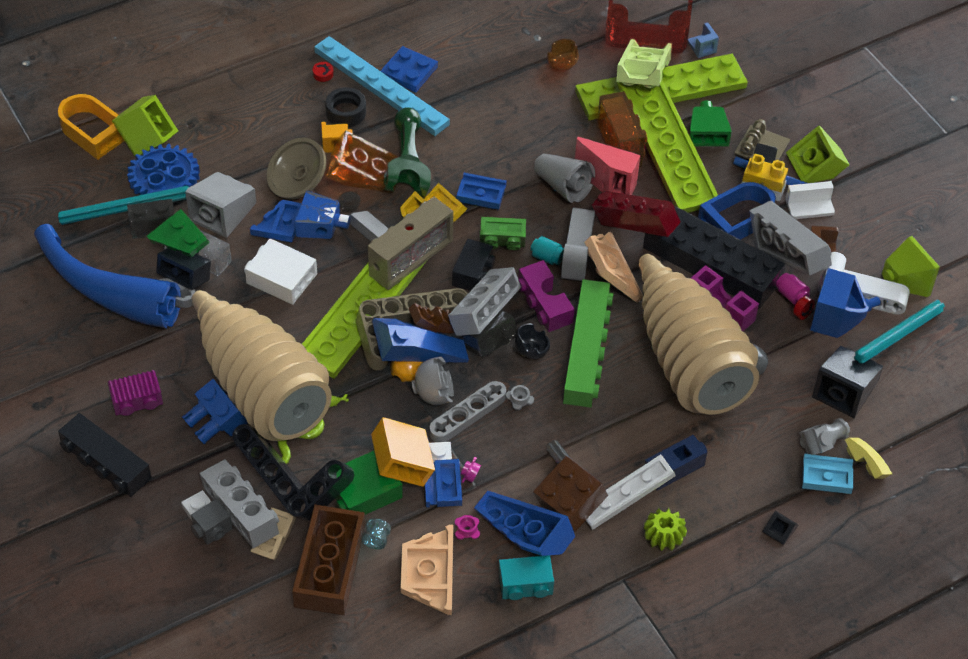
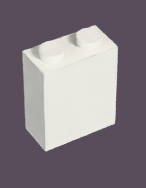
[244,239,317,305]

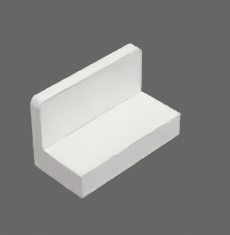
[785,181,835,219]

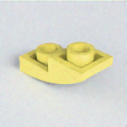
[845,438,892,479]

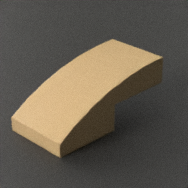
[251,507,296,561]

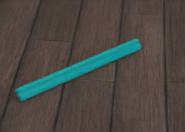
[58,186,189,225]
[854,300,945,364]

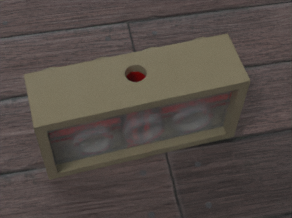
[368,197,453,290]

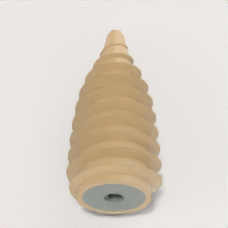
[639,254,759,415]
[192,290,332,441]

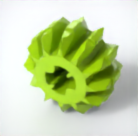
[644,508,687,551]

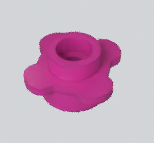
[460,457,481,483]
[455,515,480,540]

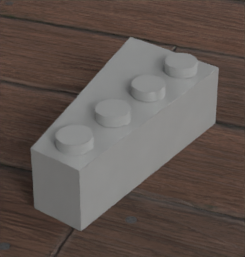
[749,201,832,276]

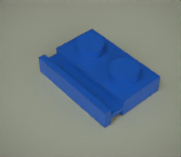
[456,173,507,210]
[425,459,462,507]

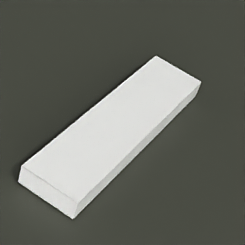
[586,455,675,530]

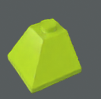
[786,126,850,183]
[882,236,940,297]

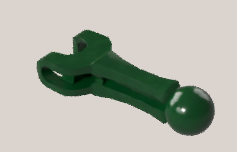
[383,107,431,198]

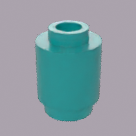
[530,236,564,265]

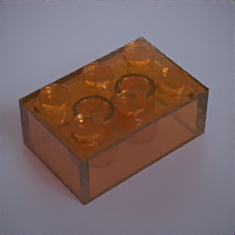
[597,91,647,167]

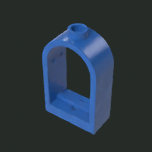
[698,182,776,240]

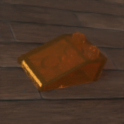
[325,130,398,193]

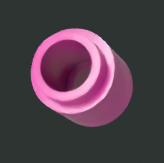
[776,273,810,305]

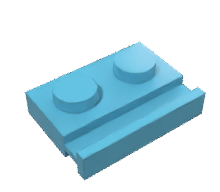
[802,454,853,494]

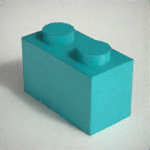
[499,555,554,600]

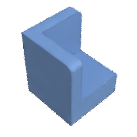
[688,22,719,58]

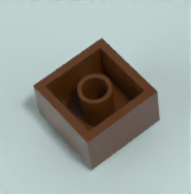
[533,456,608,532]

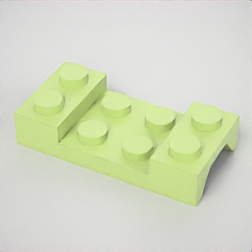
[616,39,672,88]

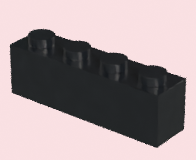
[58,413,152,497]

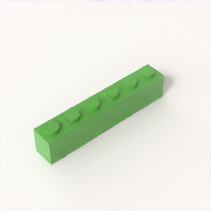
[563,279,613,408]

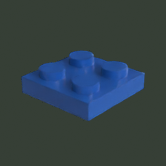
[381,46,438,93]

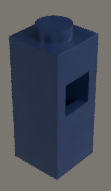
[645,435,707,491]

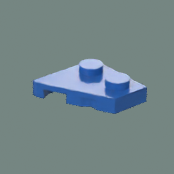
[250,200,301,242]

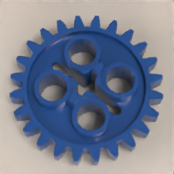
[127,144,200,195]

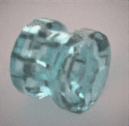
[362,519,391,549]

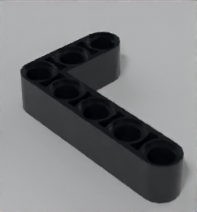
[233,424,354,521]

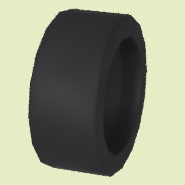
[325,87,366,127]

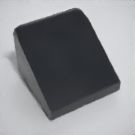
[754,143,778,164]
[762,510,799,545]

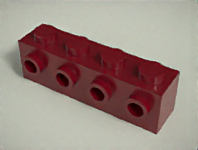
[592,190,681,237]

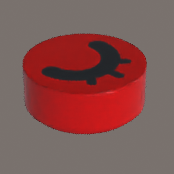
[312,62,334,82]
[793,296,815,320]

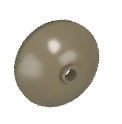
[267,138,326,200]

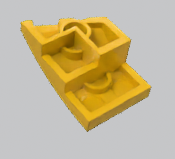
[400,183,467,223]

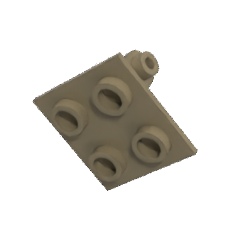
[734,119,790,160]

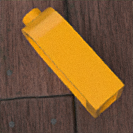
[58,94,124,160]

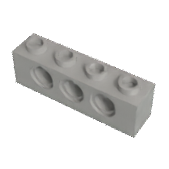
[448,267,521,336]
[199,459,279,548]

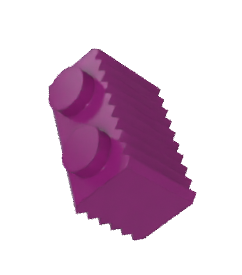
[108,370,163,416]

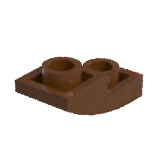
[408,303,455,333]

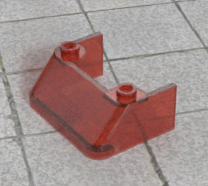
[605,0,693,54]

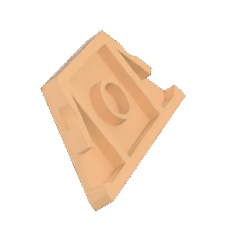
[584,232,643,303]
[401,525,453,615]

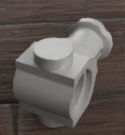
[800,418,850,455]

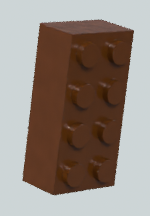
[292,505,365,615]

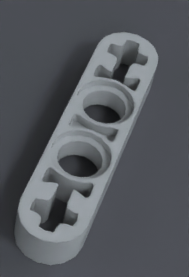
[430,381,506,442]

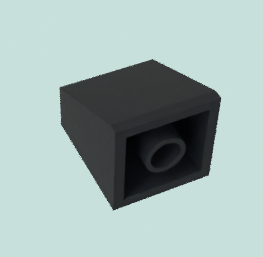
[812,346,883,419]

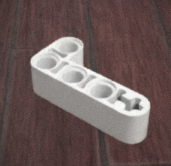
[818,252,910,314]

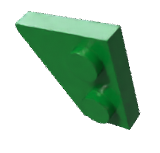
[147,209,210,257]

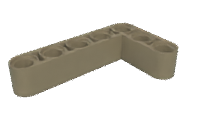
[356,288,468,370]

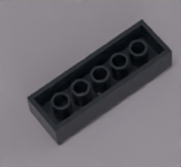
[643,206,786,309]

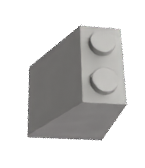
[185,172,256,238]

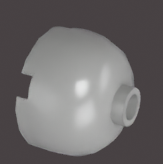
[412,357,454,405]

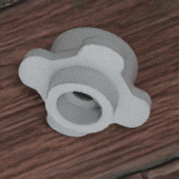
[506,385,534,410]

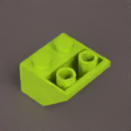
[112,95,178,156]

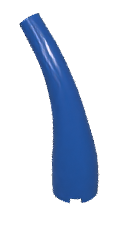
[34,224,181,329]

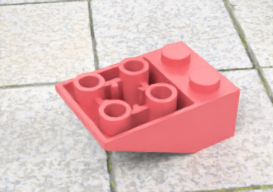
[575,137,640,195]

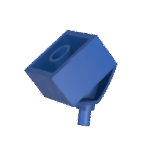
[810,268,881,338]

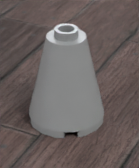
[534,154,595,203]

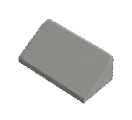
[350,211,388,241]

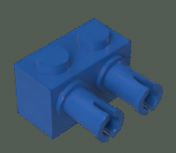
[182,379,248,445]

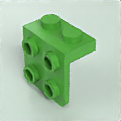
[480,217,526,250]

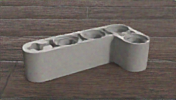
[561,208,595,281]

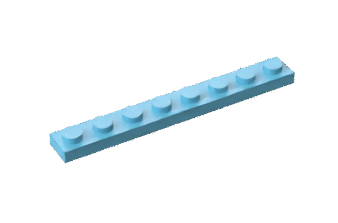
[314,36,450,136]

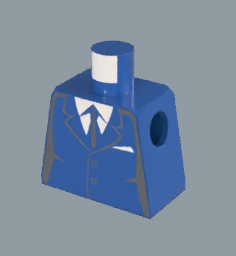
[295,191,350,239]

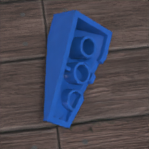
[474,491,575,556]

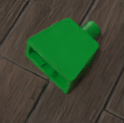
[689,100,732,146]

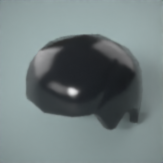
[515,323,550,359]

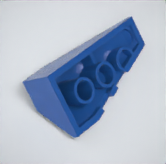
[372,318,469,362]

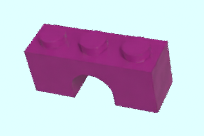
[518,260,575,332]
[691,265,759,331]

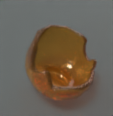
[547,39,579,71]

